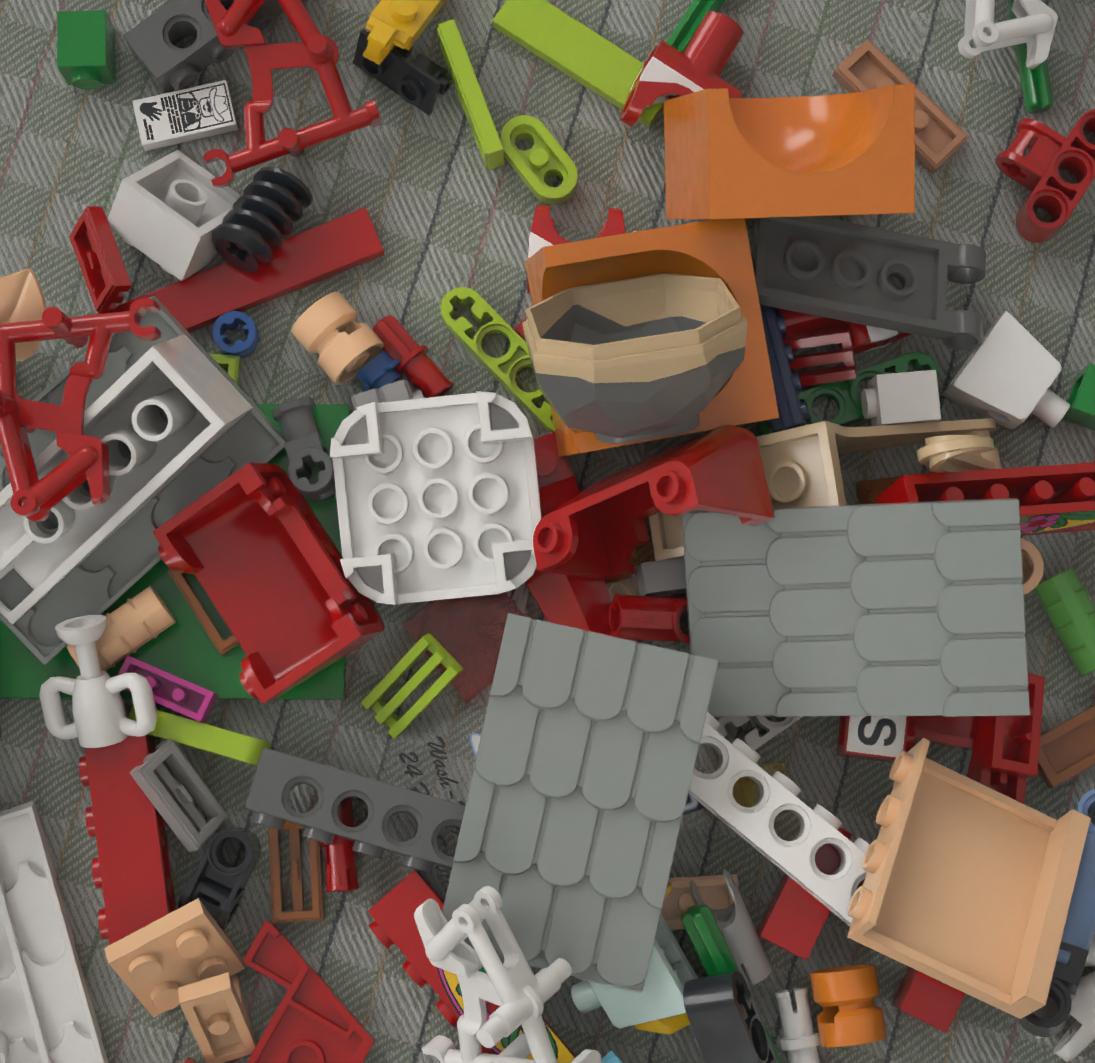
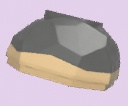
[522,273,747,444]

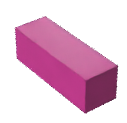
[118,655,218,724]

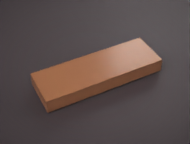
[832,39,969,174]

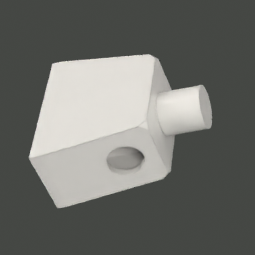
[942,311,1071,430]

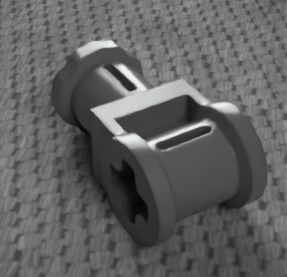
[272,397,336,502]

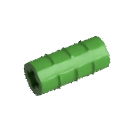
[1034,568,1095,676]

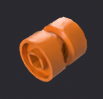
[809,964,887,1047]

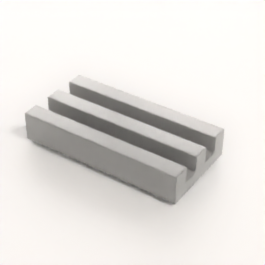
[130,738,229,852]

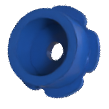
[356,351,401,392]

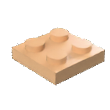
[104,898,245,1018]

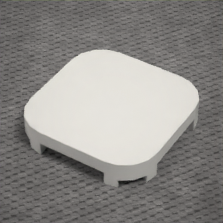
[330,391,542,605]

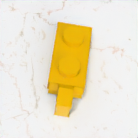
[363,0,446,65]

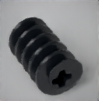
[212,167,313,274]

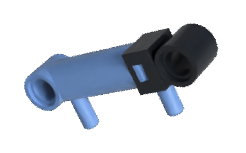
[1018,789,1095,1037]

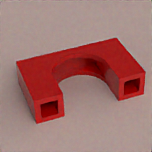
[756,827,965,1033]

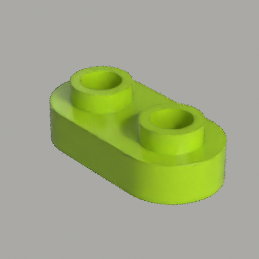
[500,115,578,204]

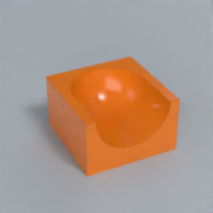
[664,84,915,220]
[525,218,779,457]

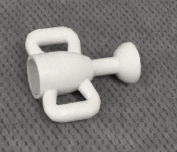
[39,615,158,748]

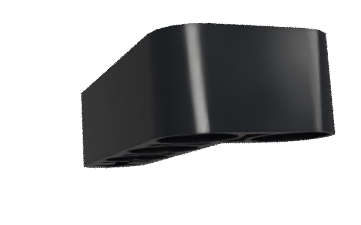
[683,971,778,1063]

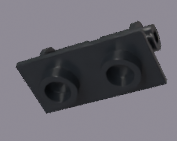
[353,29,453,116]

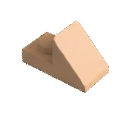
[178,972,257,1063]

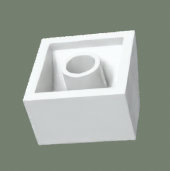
[107,150,241,281]

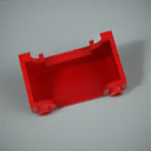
[533,425,775,581]
[153,462,385,704]

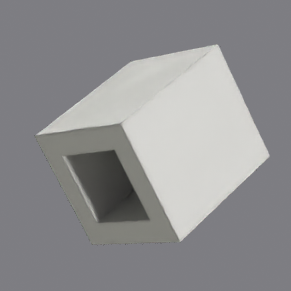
[861,370,941,426]

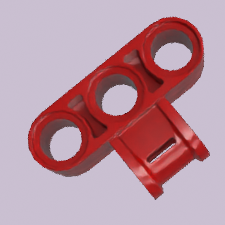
[995,109,1095,243]

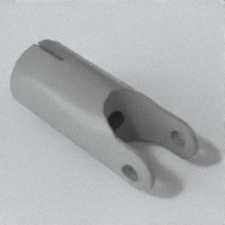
[690,869,772,987]

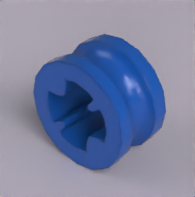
[212,311,259,358]

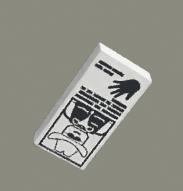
[132,80,238,151]

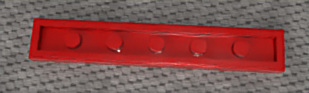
[116,207,385,333]

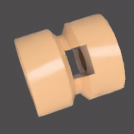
[291,292,384,385]

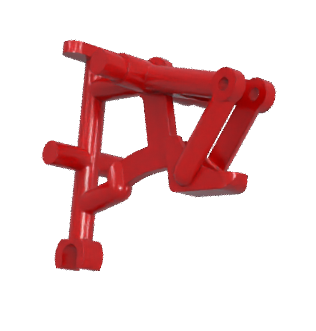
[203,0,383,188]
[0,298,161,523]

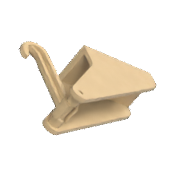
[649,418,1002,561]

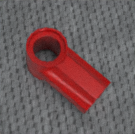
[608,594,690,644]

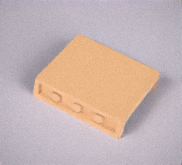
[847,738,1091,1019]

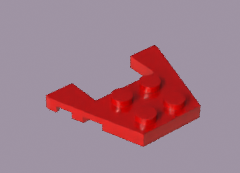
[184,920,376,1063]

